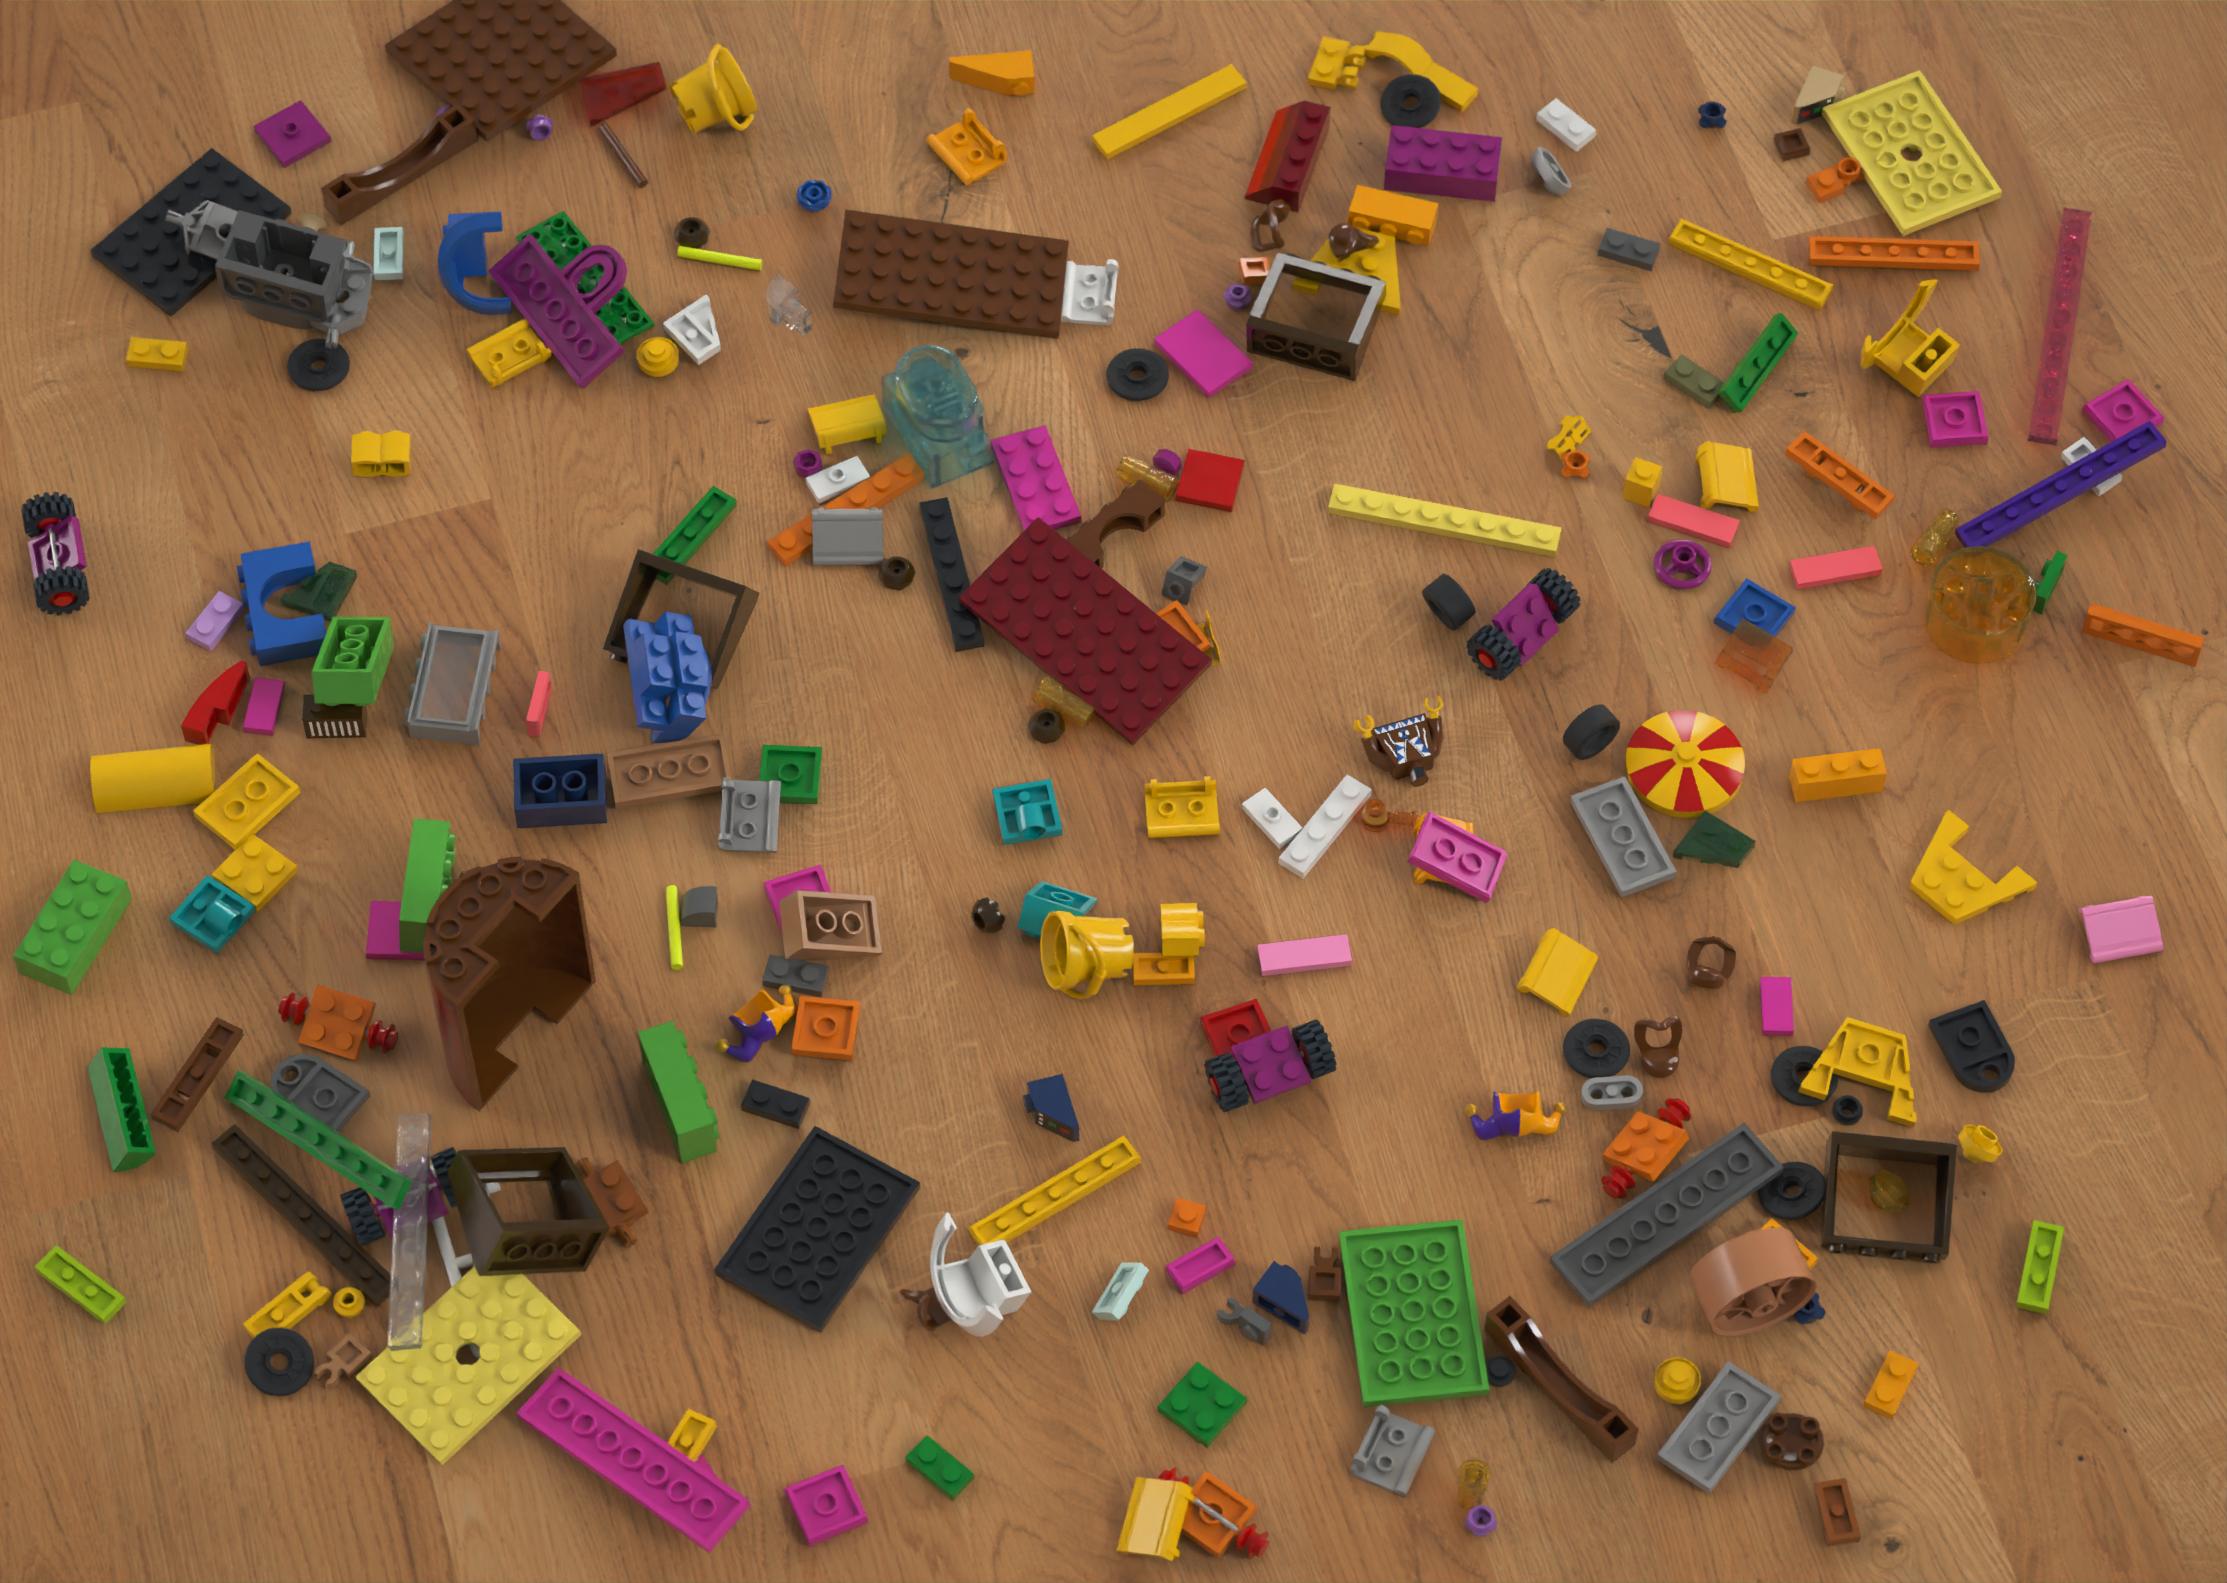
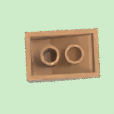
[779,890,882,961]

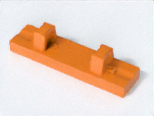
[1785,431,1895,520]

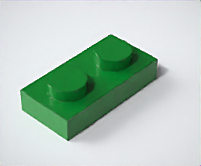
[2030,551,2068,615]
[905,1435,974,1501]

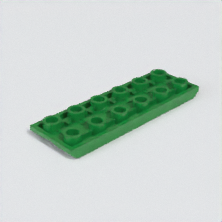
[516,211,655,345]

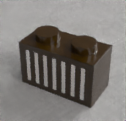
[302,694,367,739]

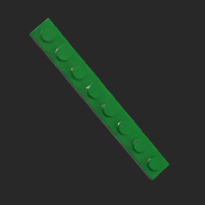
[224,1070,412,1209]

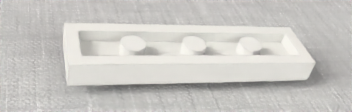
[1278,774,1372,879]

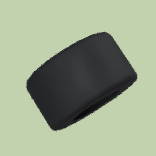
[1422,573,1476,631]

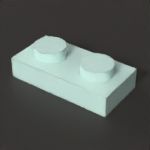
[374,227,404,280]
[1092,1262,1149,1320]

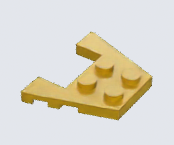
[1292,228,1401,315]
[1909,810,2037,925]
[1798,1017,1917,1128]

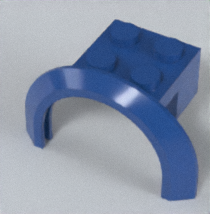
[438,211,512,315]

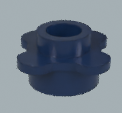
[1698,101,1726,128]
[1794,1292,1825,1324]

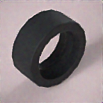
[1563,704,1620,760]

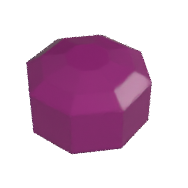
[793,449,823,479]
[1153,449,1182,477]

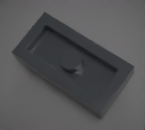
[741,1079,810,1129]

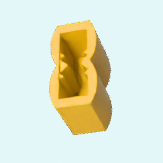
[351,431,411,477]
[1160,903,1205,956]

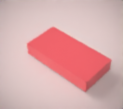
[526,671,552,737]

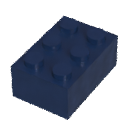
[513,754,607,828]

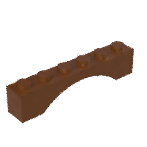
[321,103,478,225]
[1484,1296,1639,1463]

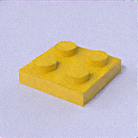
[212,833,298,912]

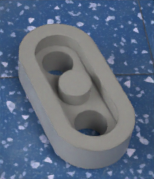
[1530,147,1572,195]
[1581,1075,1643,1111]

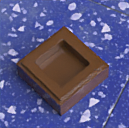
[1774,128,1810,161]

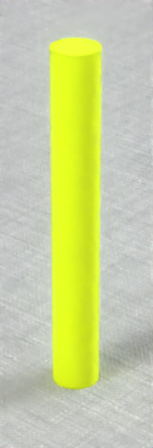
[677,246,762,271]
[665,885,683,970]

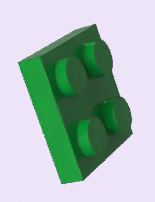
[759,744,822,804]
[1158,1361,1247,1448]

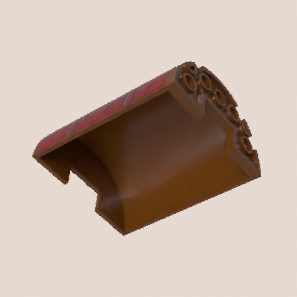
[423,856,596,1111]

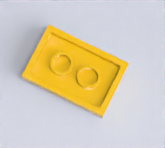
[193,753,301,850]

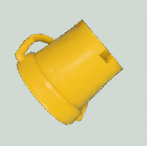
[668,44,757,134]
[1040,911,1134,1000]

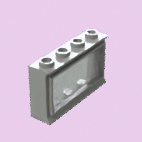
[403,622,501,745]

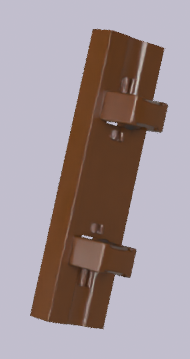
[151,1017,244,1132]

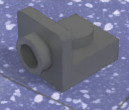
[1162,556,1207,605]

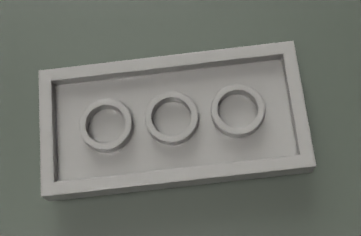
[1570,776,1677,898]
[1657,1361,1781,1495]

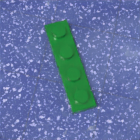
[1717,313,1799,413]
[653,486,737,585]

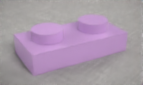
[185,591,245,652]

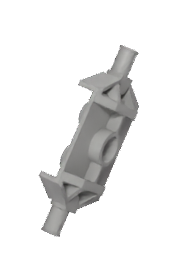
[165,200,238,260]
[310,240,374,349]

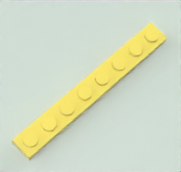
[1328,484,1561,557]

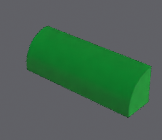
[87,1047,156,1172]

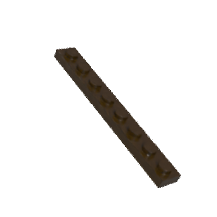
[211,1124,400,1308]

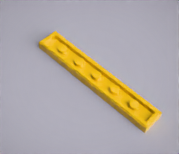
[1092,64,1247,160]
[1668,219,1833,310]
[968,1135,1141,1246]

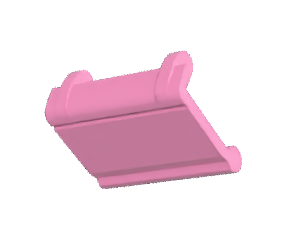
[2078,896,2164,964]

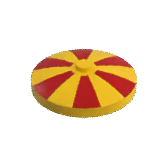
[1625,710,1745,818]

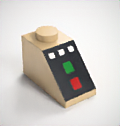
[1792,65,1846,125]

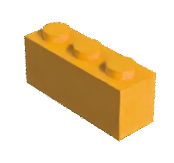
[1348,185,1439,246]
[1789,748,1887,803]

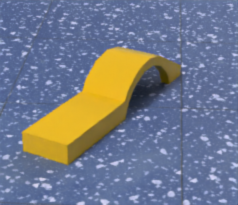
[1364,31,1478,112]

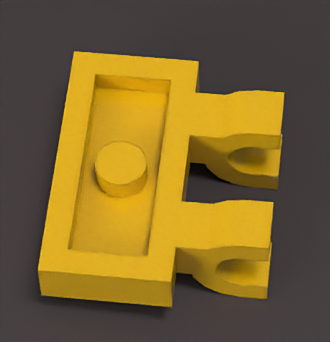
[1308,37,1366,91]

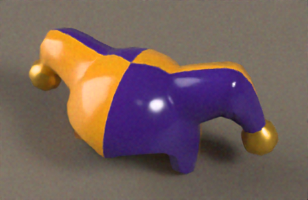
[716,985,798,1063]
[1465,1091,1566,1140]

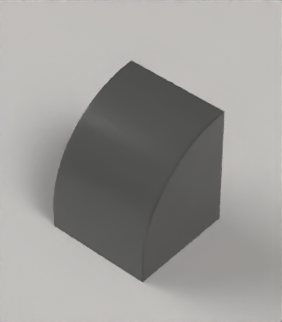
[680,886,718,927]

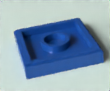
[1714,578,1796,652]

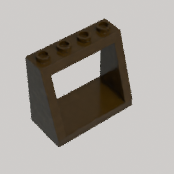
[1246,253,1386,382]
[603,549,760,689]
[1820,1131,1957,1263]
[447,1147,610,1276]

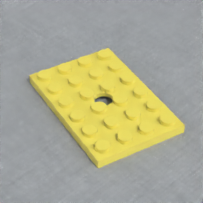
[1822,70,2002,236]
[356,1267,582,1466]

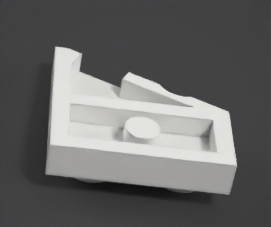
[663,295,721,365]

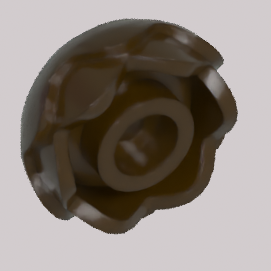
[674,217,709,249]
[879,556,915,590]
[1028,709,1065,744]
[971,897,1005,933]

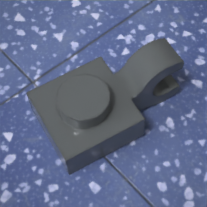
[1217,1298,1272,1346]

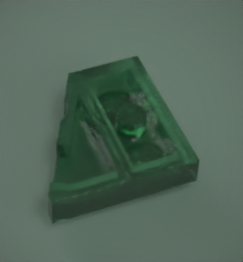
[280,562,357,622]
[1673,810,1756,868]

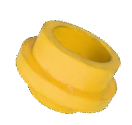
[333,1287,365,1318]

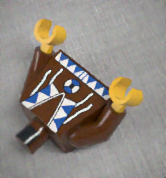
[1353,696,1444,787]

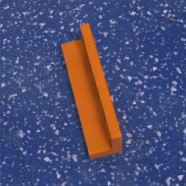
[2082,603,2205,667]

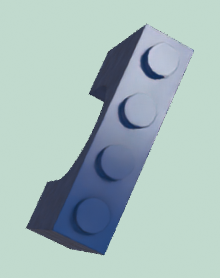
[237,541,326,666]

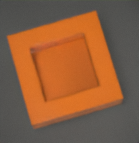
[1806,167,1845,203]
[1239,257,1270,285]
[1168,1198,1207,1238]

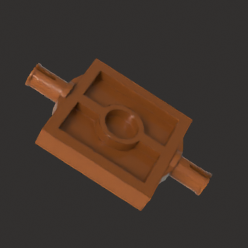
[576,1157,649,1248]

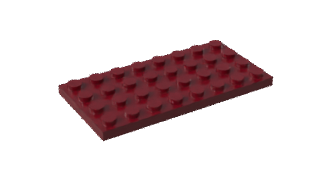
[959,517,1212,746]

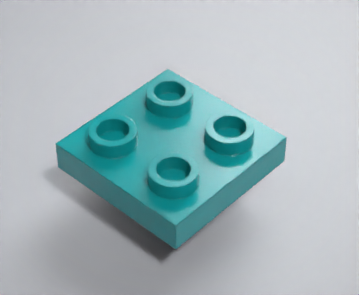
[992,779,1063,845]
[169,875,255,954]

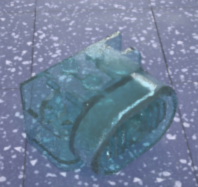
[881,345,994,489]

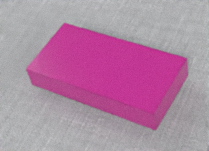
[243,677,285,736]
[1760,977,1794,1036]
[1166,1236,1235,1295]

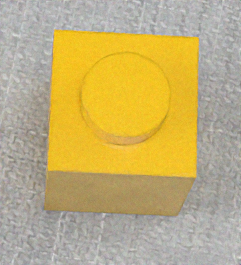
[1623,457,1663,508]

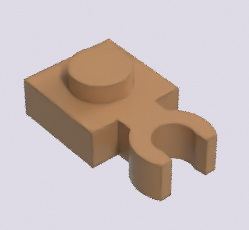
[314,1333,372,1390]

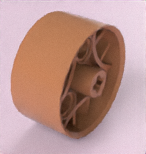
[1689,1228,1817,1337]

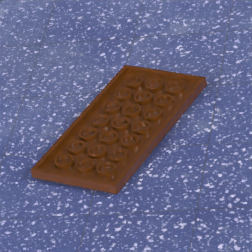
[833,209,1069,339]

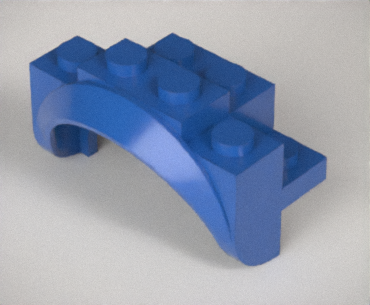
[623,612,712,743]

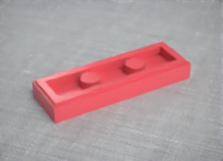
[1647,494,1740,548]
[1789,546,1883,590]

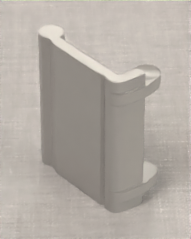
[812,507,883,566]
[718,777,781,853]
[1350,1404,1436,1497]

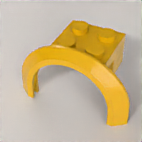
[1860,279,1960,397]

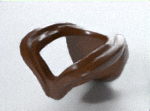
[1250,199,1291,252]
[1329,223,1379,263]
[1687,936,1736,989]
[1634,1016,1682,1078]
[900,1287,952,1331]

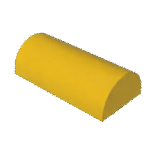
[90,744,216,813]

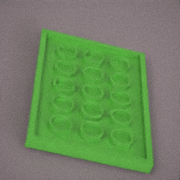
[1338,1219,1490,1407]

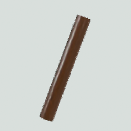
[598,123,648,188]

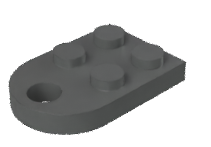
[271,1054,370,1133]

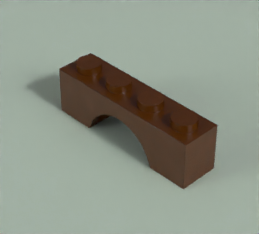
[1065,479,1165,569]

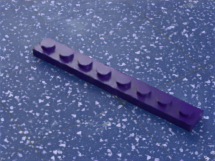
[1955,421,2167,556]

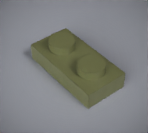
[1663,354,1724,409]

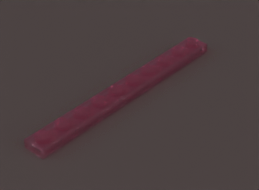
[2028,207,2092,446]

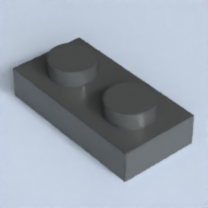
[1598,228,1661,271]
[762,955,829,998]

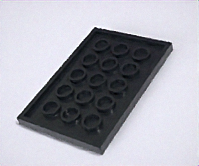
[91,148,292,317]
[714,1126,920,1333]

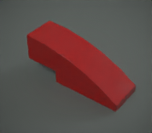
[181,661,250,745]

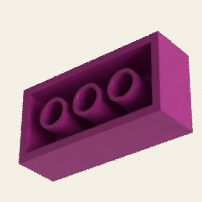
[1384,125,1502,202]

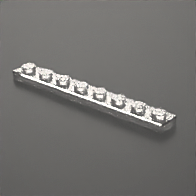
[388,1112,432,1351]

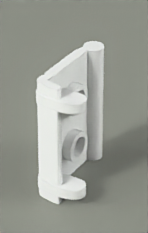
[1061,259,1119,325]

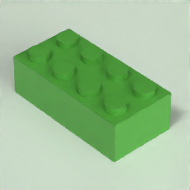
[312,617,394,706]
[399,818,456,953]
[13,860,132,995]
[638,1020,720,1163]

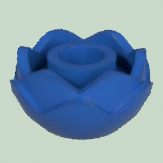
[797,180,832,212]

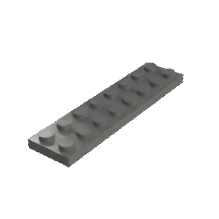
[1549,1123,1784,1308]

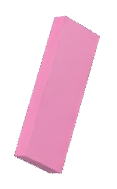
[1257,934,1352,976]

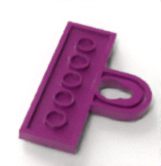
[488,234,627,389]

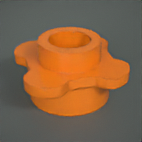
[1832,157,1864,186]
[1561,450,1590,479]

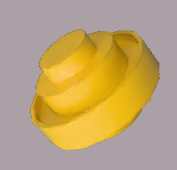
[637,337,679,377]
[1958,1124,2002,1163]
[1654,1357,1701,1404]

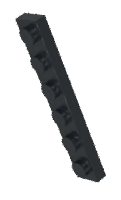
[919,497,984,652]

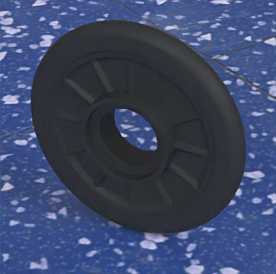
[1380,74,1441,128]
[287,339,350,391]
[1106,348,1169,401]
[1563,1019,1630,1078]
[1771,1046,1838,1106]
[1758,1162,1826,1220]
[244,1328,314,1396]

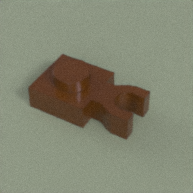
[1308,1247,1341,1302]

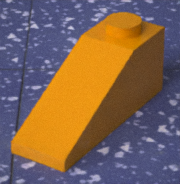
[949,50,1035,96]

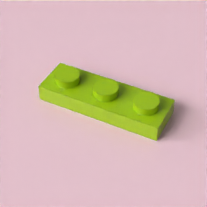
[2016,1220,2064,1315]
[34,1245,127,1325]

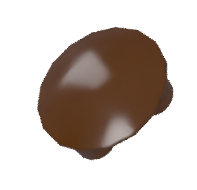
[1760,1413,1824,1470]

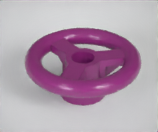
[1654,539,1712,589]

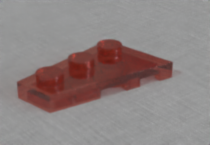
[579,62,666,128]

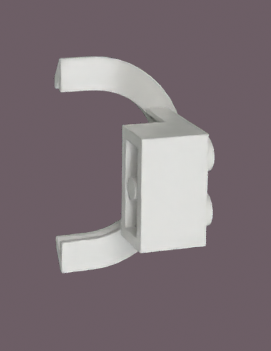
[930,1213,1031,1337]

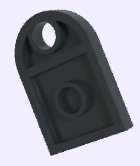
[1928,1000,2015,1093]

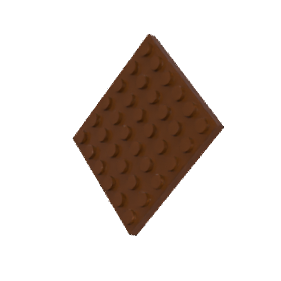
[385,0,617,142]

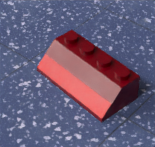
[1245,100,1331,213]

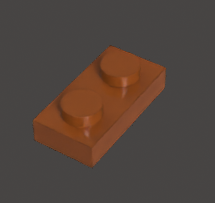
[1813,1478,1861,1547]

